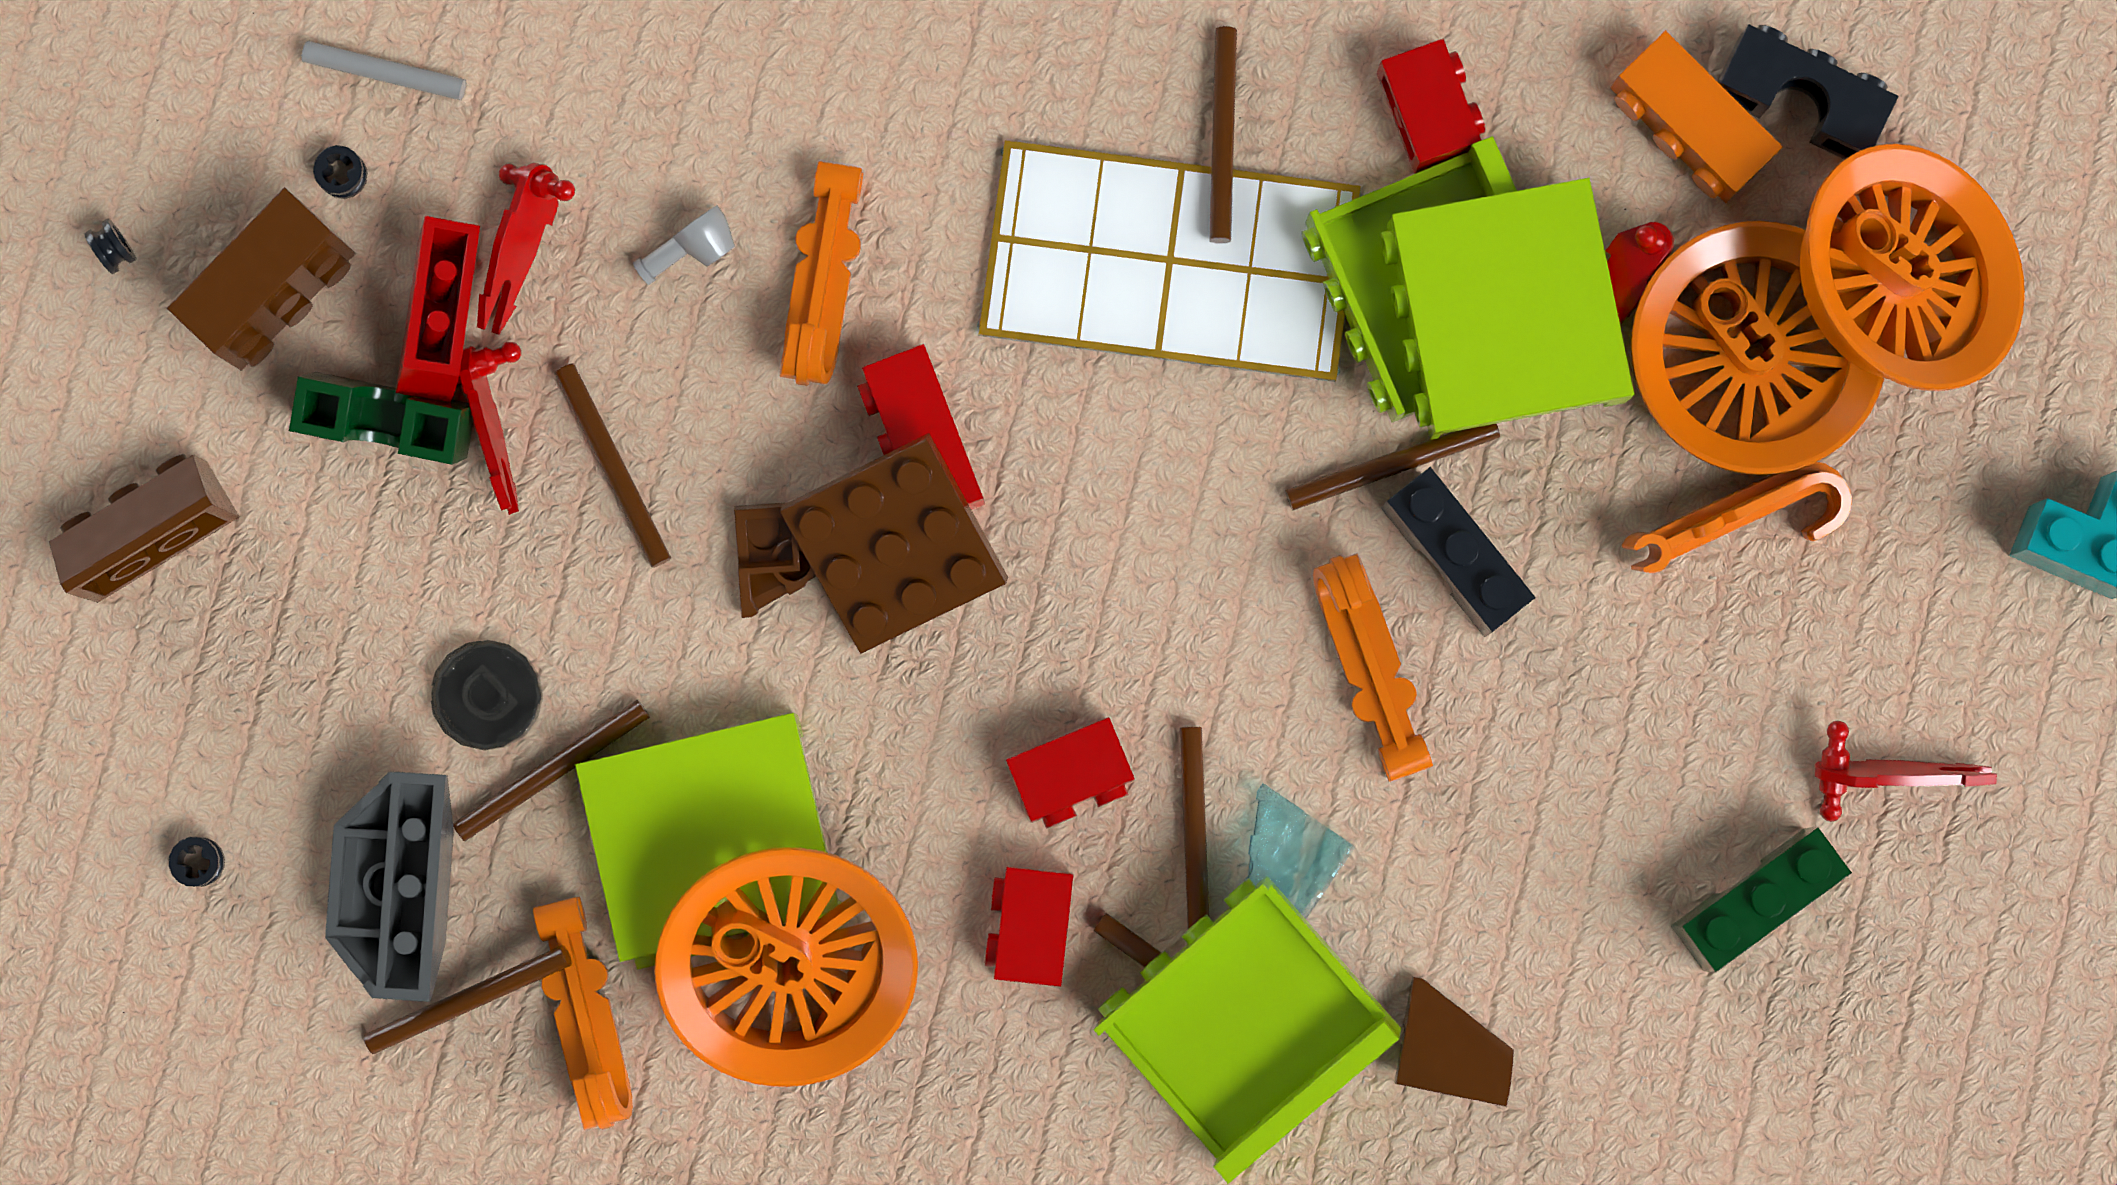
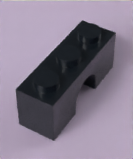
[1717,24,1899,160]
[1381,467,1536,637]

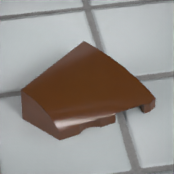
[734,502,817,618]
[1394,976,1514,1107]

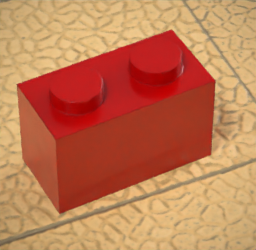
[1377,39,1485,174]
[1006,717,1135,829]
[985,867,1074,987]

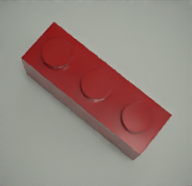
[396,216,480,402]
[857,344,985,510]

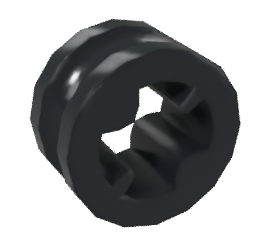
[313,145,368,199]
[84,219,137,274]
[169,837,225,887]

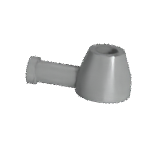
[633,205,735,285]

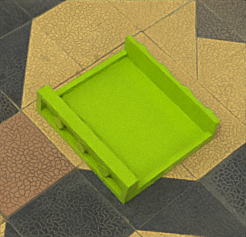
[1301,136,1517,423]
[1380,177,1634,440]
[575,713,842,970]
[1093,876,1401,1184]

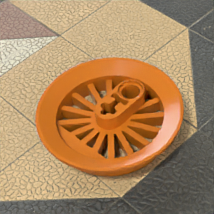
[1800,144,2025,391]
[1631,221,1884,475]
[655,847,918,1087]

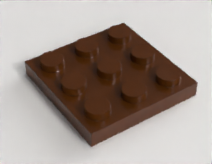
[780,433,1008,654]

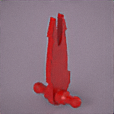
[477,163,575,335]
[1605,222,1674,325]
[457,342,521,515]
[1815,720,1997,822]

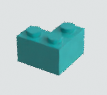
[2009,471,2117,599]

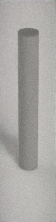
[302,41,466,100]

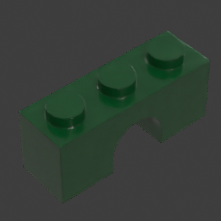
[289,372,474,465]
[1671,827,1852,973]

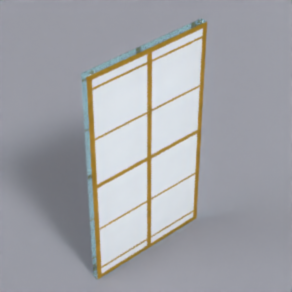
[977,140,1362,382]

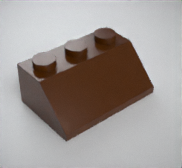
[49,454,240,603]

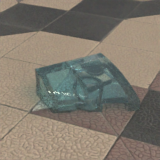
[1244,783,1355,919]

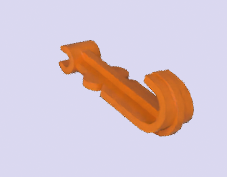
[779,161,864,386]
[1622,462,1852,574]
[1313,553,1433,782]
[533,896,633,1130]

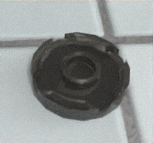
[431,640,543,751]

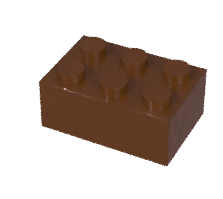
[167,187,356,371]

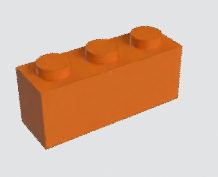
[1610,30,1783,203]

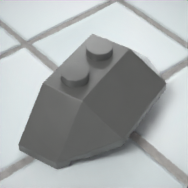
[325,771,454,1002]

